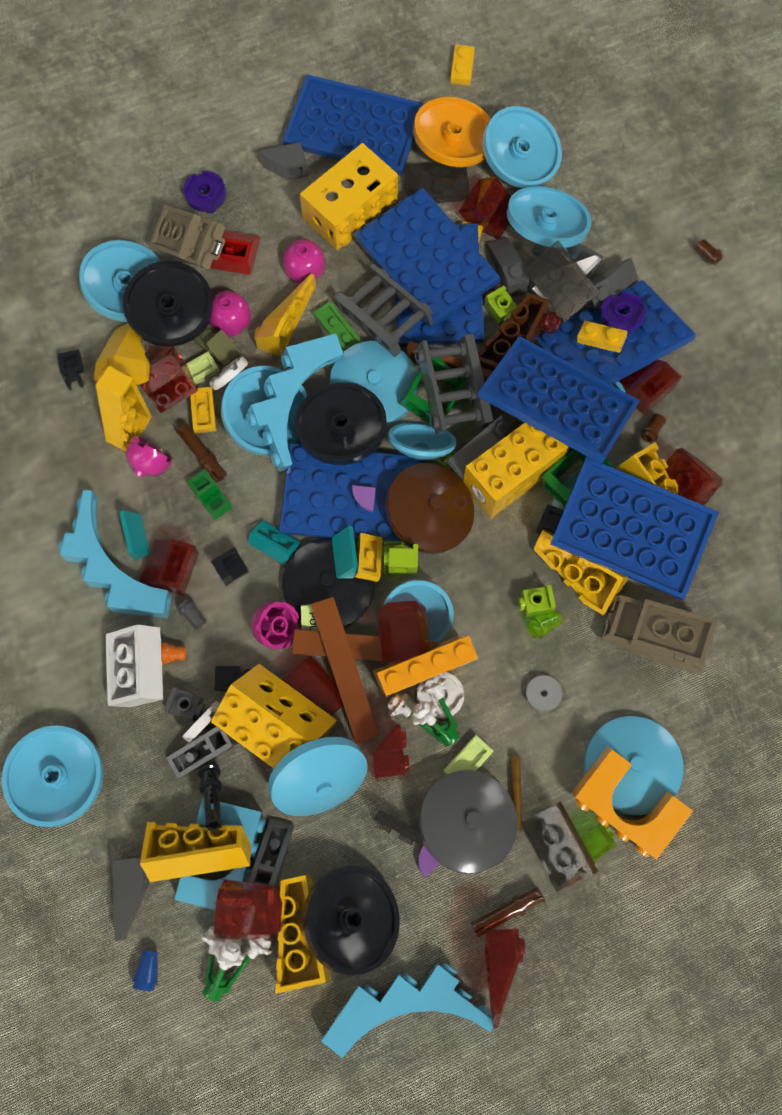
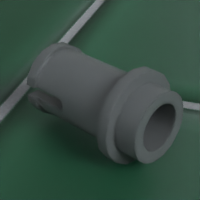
[178,599,207,630]

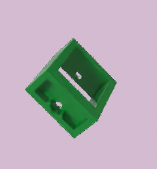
[399,358,466,424]
[541,448,614,507]

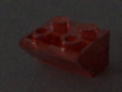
[459,176,511,239]
[140,347,198,413]
[619,360,682,415]
[139,539,199,596]
[373,724,410,782]

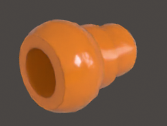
[161,642,186,665]

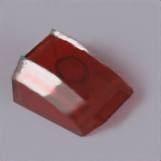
[665,448,723,506]
[378,601,430,662]
[282,656,343,716]
[213,879,282,939]

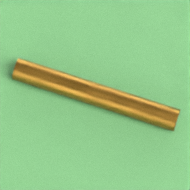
[511,756,522,831]

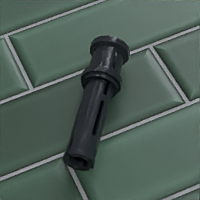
[198,762,222,831]

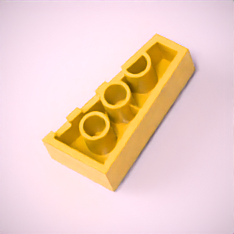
[96,366,152,452]
[615,442,679,495]
[140,822,251,882]
[275,874,331,994]

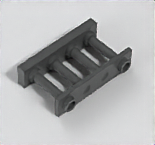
[334,263,434,357]
[415,334,493,435]

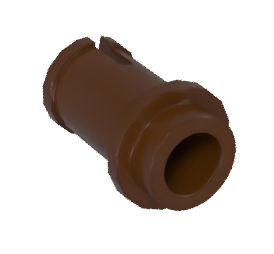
[695,239,723,265]
[641,413,666,443]

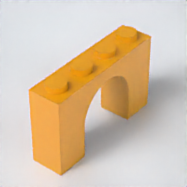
[373,635,478,696]
[572,746,693,860]

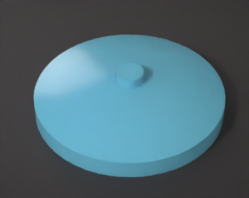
[482,106,562,188]
[507,186,592,248]
[79,240,162,322]
[330,341,418,425]
[221,366,308,456]
[584,716,684,816]
[2,726,104,827]
[268,737,367,816]

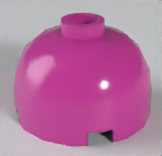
[283,239,326,284]
[209,291,251,337]
[126,435,174,478]
[251,601,300,649]

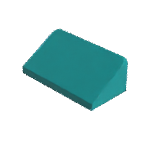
[119,510,150,560]
[248,520,301,566]
[332,526,358,579]

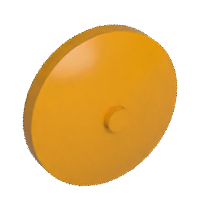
[413,97,491,167]

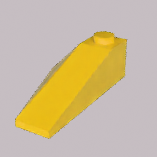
[254,274,316,358]
[94,323,150,385]
[534,529,628,616]

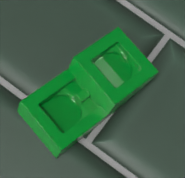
[186,469,233,521]

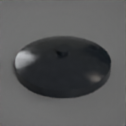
[123,261,213,347]
[295,383,387,465]
[282,538,376,628]
[303,866,400,975]

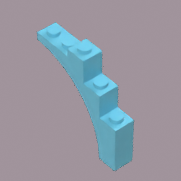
[246,333,343,472]
[59,490,172,619]
[321,963,497,1058]

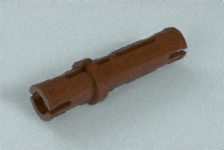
[176,424,227,482]
[471,886,545,938]

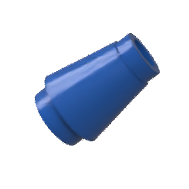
[132,950,158,991]

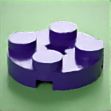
[183,171,226,214]
[601,292,646,334]

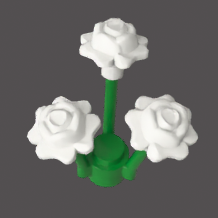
[387,675,460,747]
[201,926,273,1002]

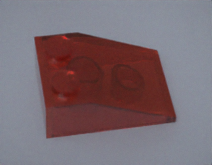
[484,929,525,1028]

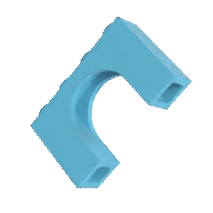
[174,798,266,915]

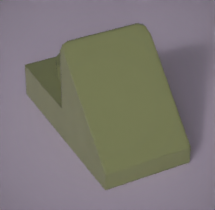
[194,324,241,368]

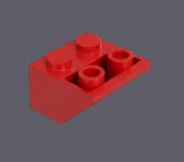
[210,230,260,275]

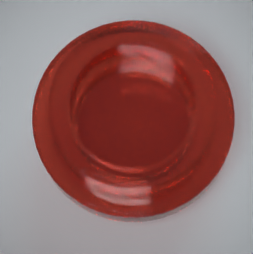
[541,311,560,334]

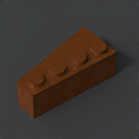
[478,293,549,371]

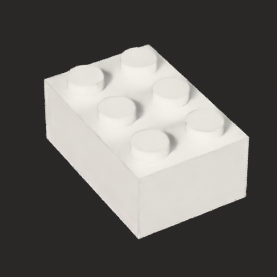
[106,624,163,707]

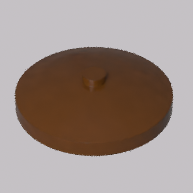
[385,463,474,554]

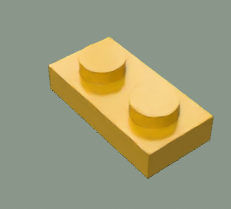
[450,45,475,86]
[577,320,627,353]
[190,387,217,433]
[355,533,383,582]

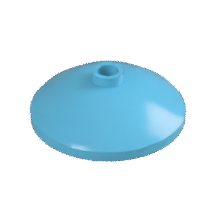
[388,423,456,460]
[382,579,454,643]

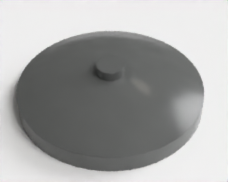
[418,770,518,874]

